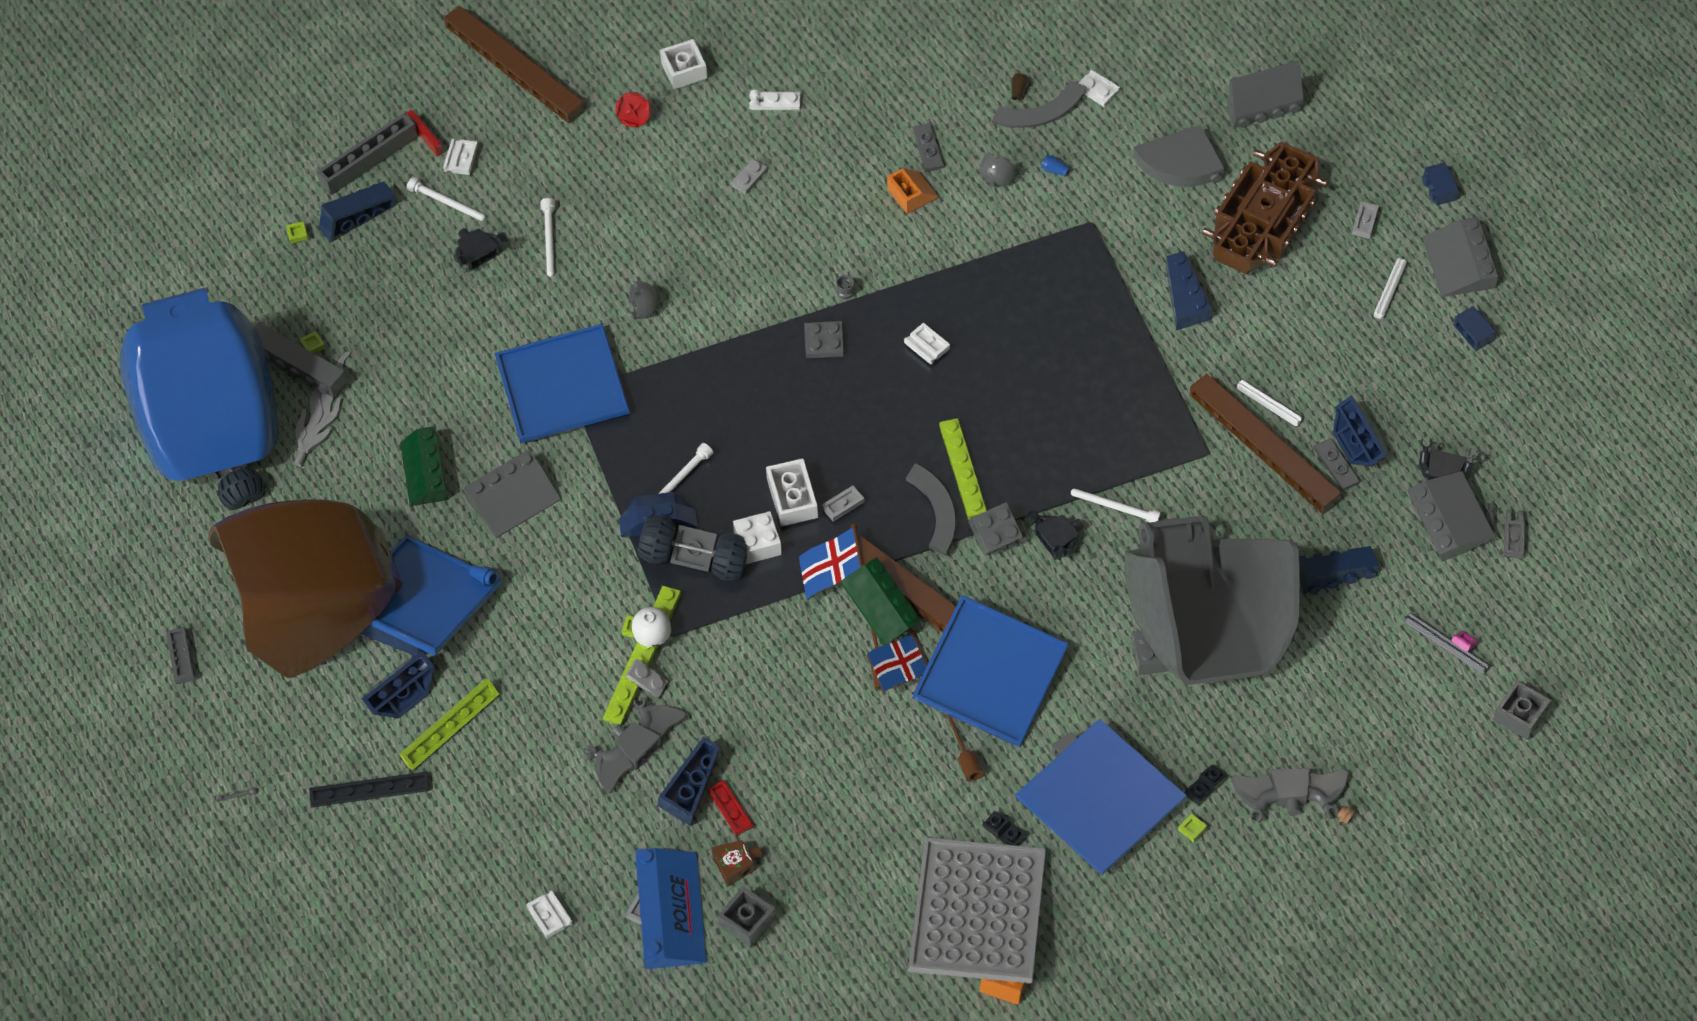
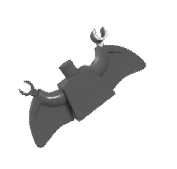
[583,697,686,793]
[1231,768,1347,823]

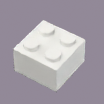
[660,39,707,89]
[733,511,782,564]

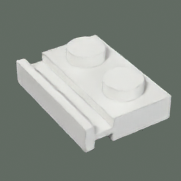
[1079,70,1120,107]
[443,139,478,175]
[904,323,950,365]
[526,890,572,939]

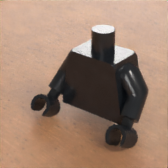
[455,228,509,271]
[1419,438,1479,480]
[1025,510,1084,560]

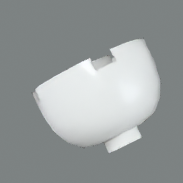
[632,607,671,647]

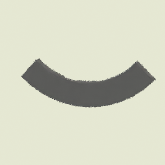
[992,80,1087,128]
[906,463,955,556]

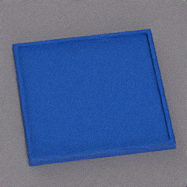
[495,323,630,444]
[370,535,502,656]
[912,595,1069,747]
[1015,719,1186,875]

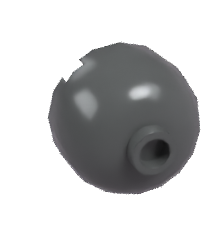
[980,153,1018,187]
[629,281,660,318]

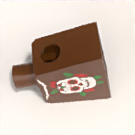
[711,840,762,887]

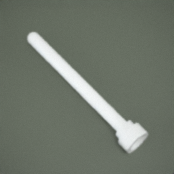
[407,177,486,221]
[540,198,555,277]
[659,443,713,494]
[1071,489,1161,522]

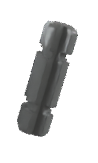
[1484,503,1495,533]

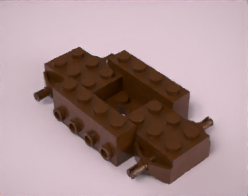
[1202,142,1329,275]

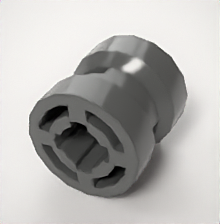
[836,275,855,299]

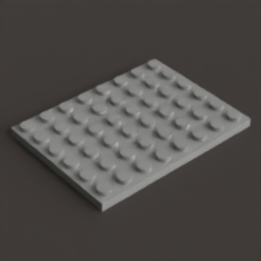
[908,838,1046,983]

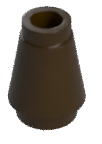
[1011,73,1029,101]

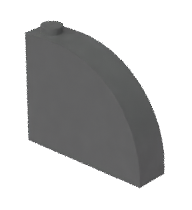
[1133,125,1224,187]

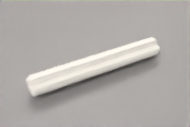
[1374,258,1406,319]
[1237,380,1302,426]

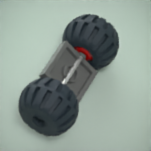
[212,463,265,510]
[638,516,748,581]

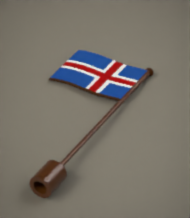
[799,524,893,691]
[866,630,985,782]

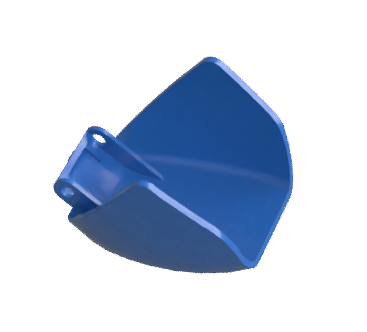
[120,287,279,481]

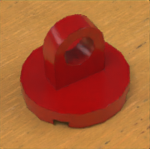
[615,91,651,127]

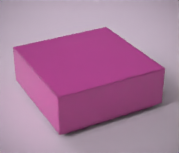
[1452,631,1478,652]

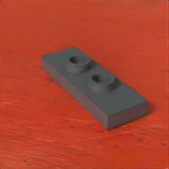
[912,123,943,172]
[1313,438,1359,491]
[166,627,195,684]

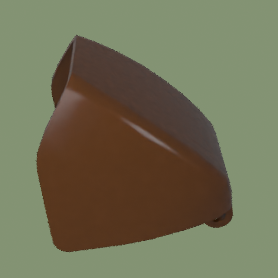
[208,499,402,678]

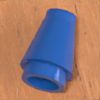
[1041,154,1069,176]
[469,565,498,586]

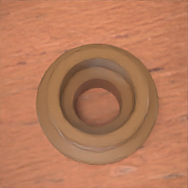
[1337,805,1354,824]

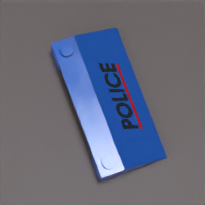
[635,848,706,969]

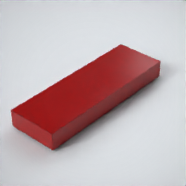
[406,109,443,157]
[707,780,754,837]

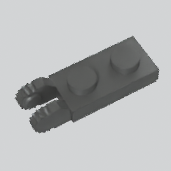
[1503,509,1525,559]

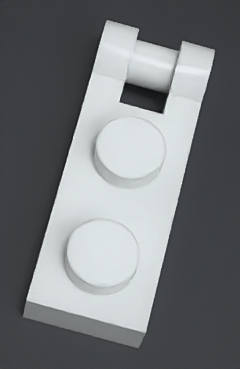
[749,90,800,110]

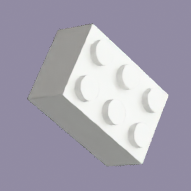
[766,459,818,526]

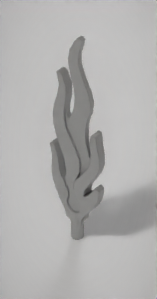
[294,352,351,467]

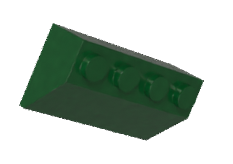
[400,426,448,507]
[840,557,921,645]

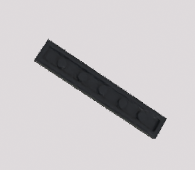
[309,771,430,808]

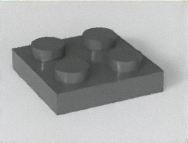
[804,321,843,358]

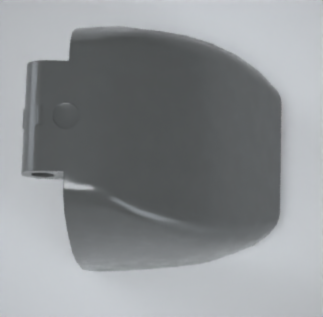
[1124,516,1299,685]

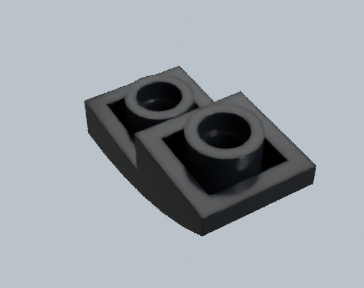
[1184,764,1227,806]
[982,810,1028,846]

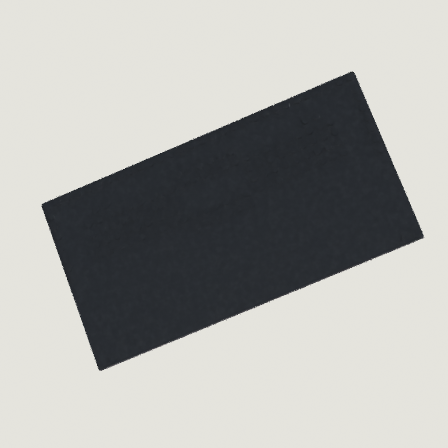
[584,222,1207,637]

